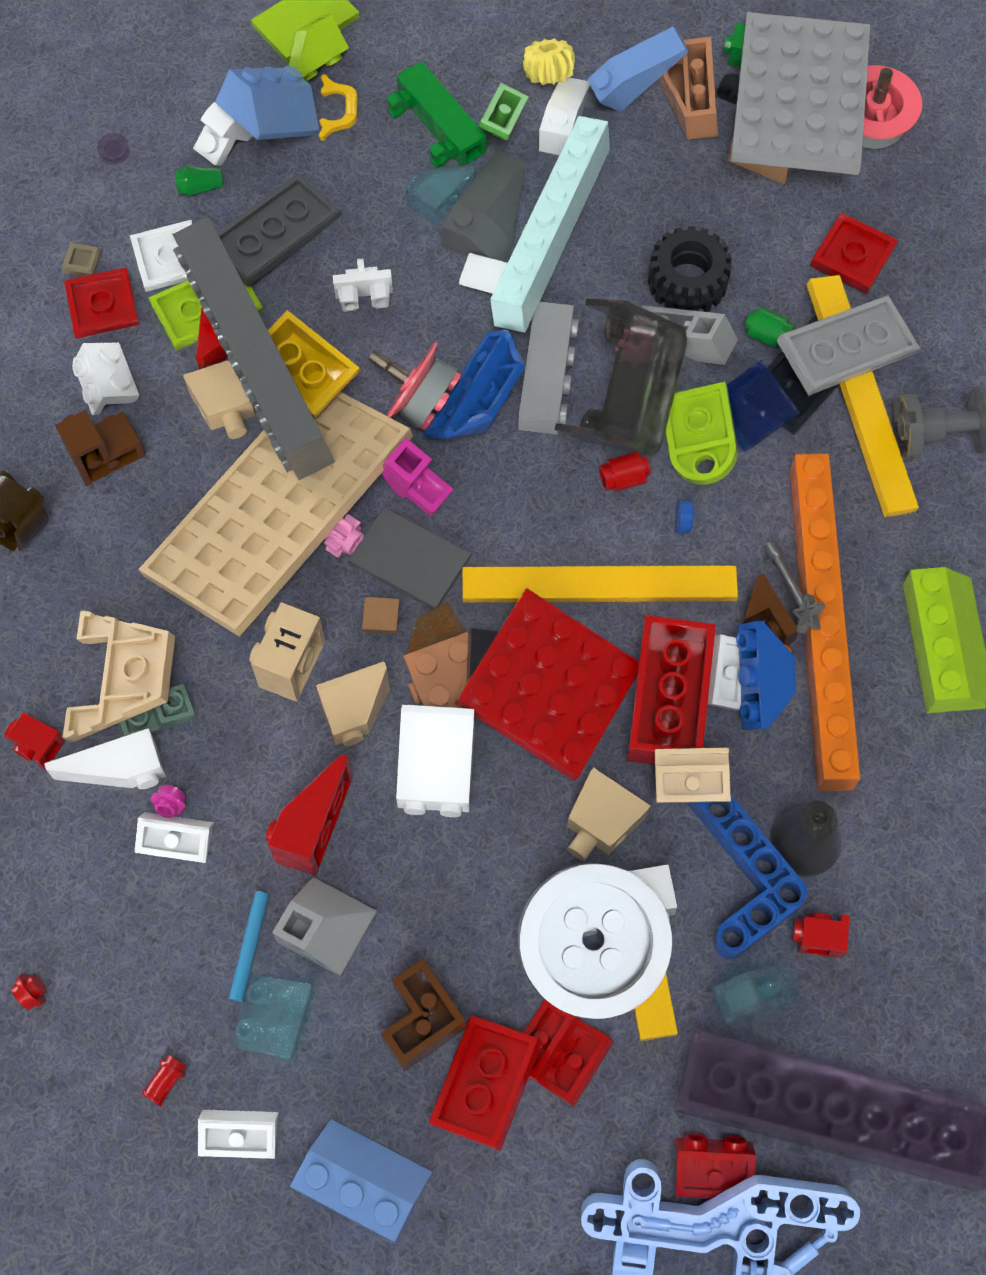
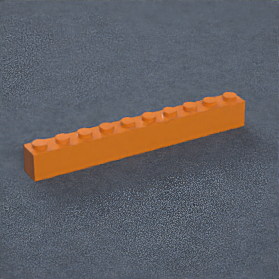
[790,454,860,791]

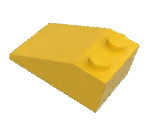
[268,310,361,418]

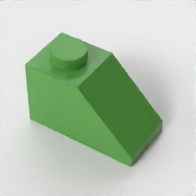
[479,83,529,142]

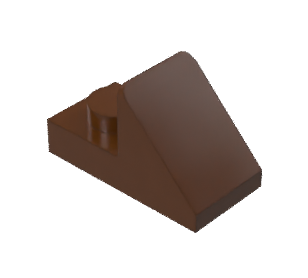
[743,573,798,645]

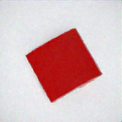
[523,999,614,1107]

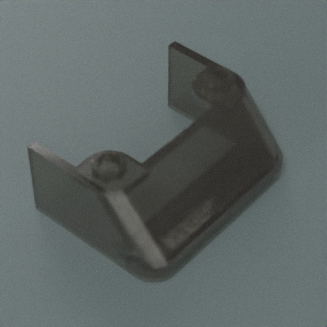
[555,298,687,455]

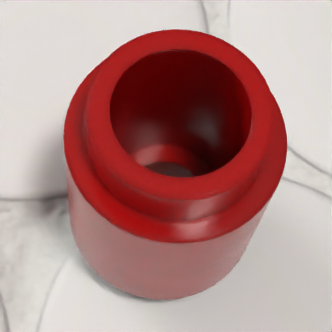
[599,451,651,492]

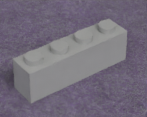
[518,302,579,435]

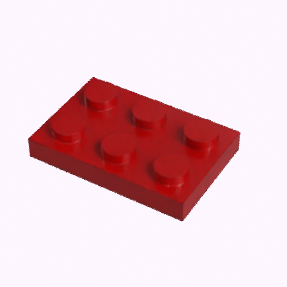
[429,1015,542,1152]

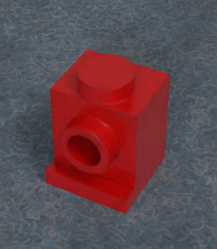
[5,712,66,771]
[792,913,850,959]

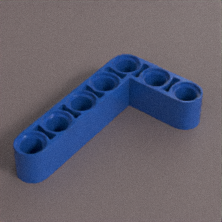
[687,794,807,959]

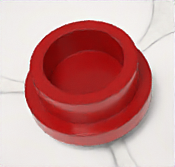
[11,974,46,1010]

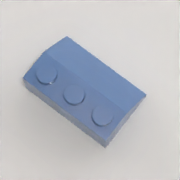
[215,66,319,140]
[290,1119,433,1244]

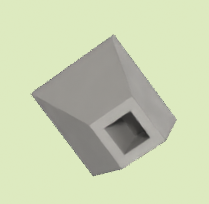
[272,877,377,977]

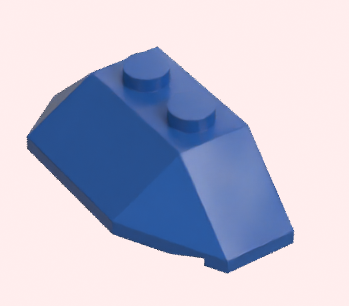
[423,330,525,439]

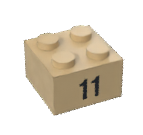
[249,602,326,702]

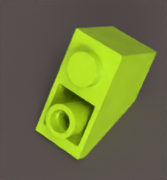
[289,14,349,81]

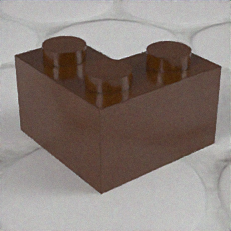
[55,410,146,486]
[381,959,466,1072]

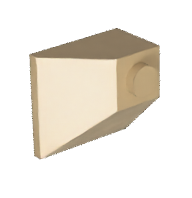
[316,661,390,746]

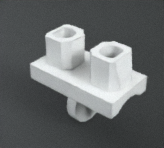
[333,259,393,312]

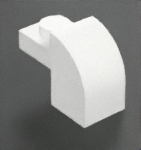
[193,102,252,166]

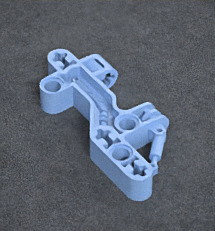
[581,1159,860,1275]

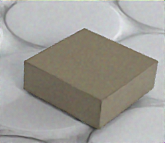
[61,242,102,277]

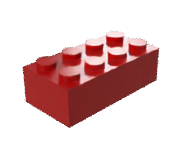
[627,615,716,765]

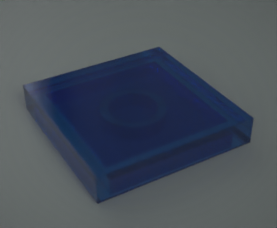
[727,360,800,452]

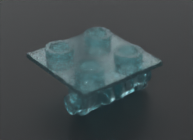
[230,975,314,1062]

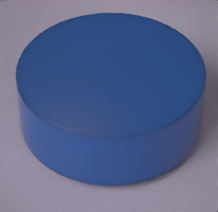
[675,499,694,534]

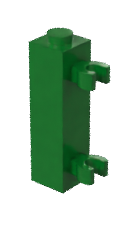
[386,61,487,169]

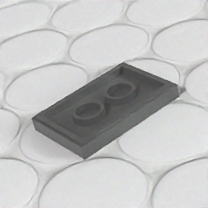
[348,507,471,611]

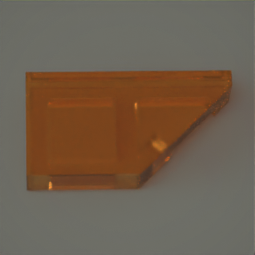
[406,602,465,654]

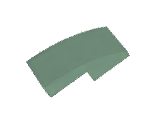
[118,684,195,737]

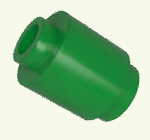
[744,307,795,349]

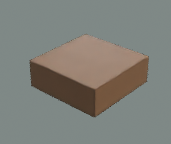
[362,597,400,635]

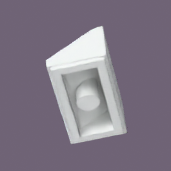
[459,253,508,294]
[135,812,214,863]
[198,1110,278,1159]

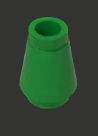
[175,165,222,197]

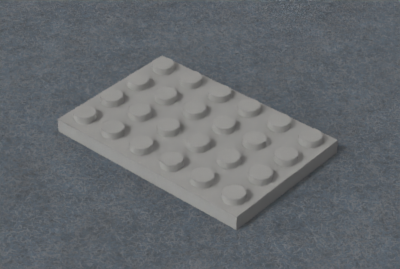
[731,12,870,175]

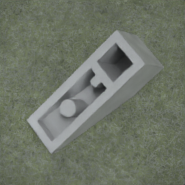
[630,305,738,365]

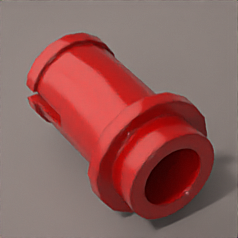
[141,1054,187,1107]

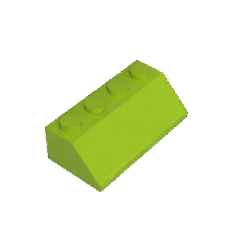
[903,567,986,713]

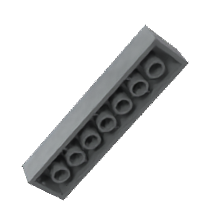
[172,216,335,480]

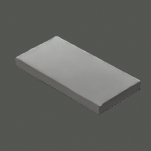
[777,295,921,396]

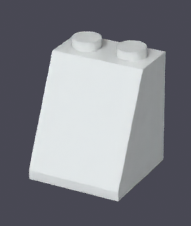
[396,705,475,817]

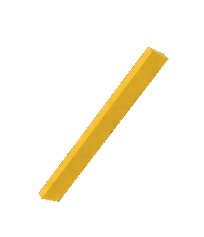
[806,275,919,518]
[463,566,738,602]

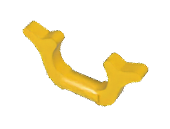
[319,74,358,141]

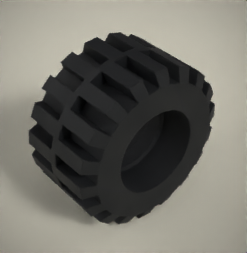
[648,226,732,312]

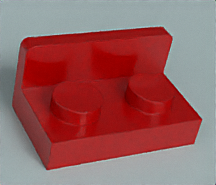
[675,1133,756,1198]

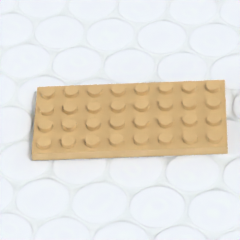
[139,392,413,637]

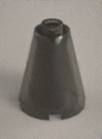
[769,801,842,877]

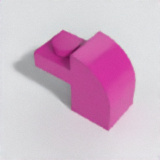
[382,438,454,517]

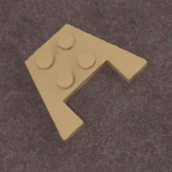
[63,611,175,742]

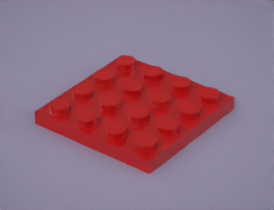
[454,588,639,781]

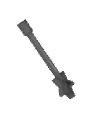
[765,541,825,634]

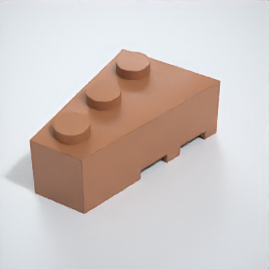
[659,37,718,140]

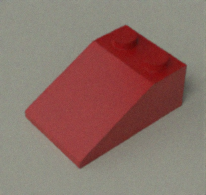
[265,754,353,876]

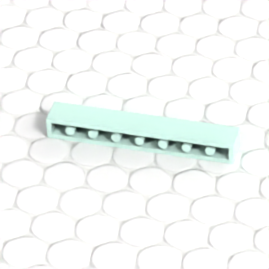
[490,116,610,333]

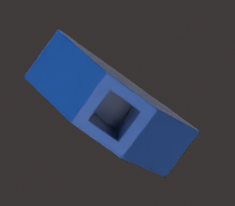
[736,621,796,730]

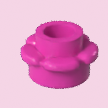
[150,785,186,818]

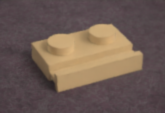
[655,748,731,803]

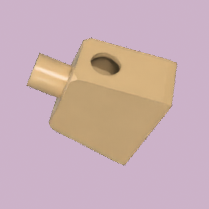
[183,360,255,439]
[567,767,651,861]

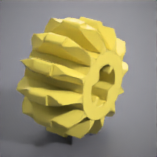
[523,38,575,86]

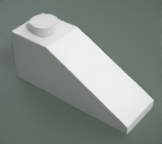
[539,77,591,155]
[44,728,166,789]

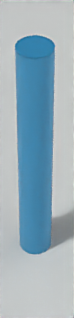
[229,891,269,1003]

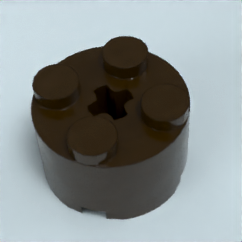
[0,470,48,551]

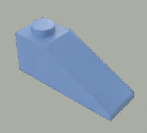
[588,26,689,111]

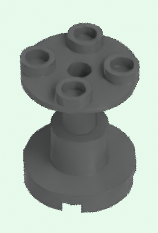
[892,386,986,460]

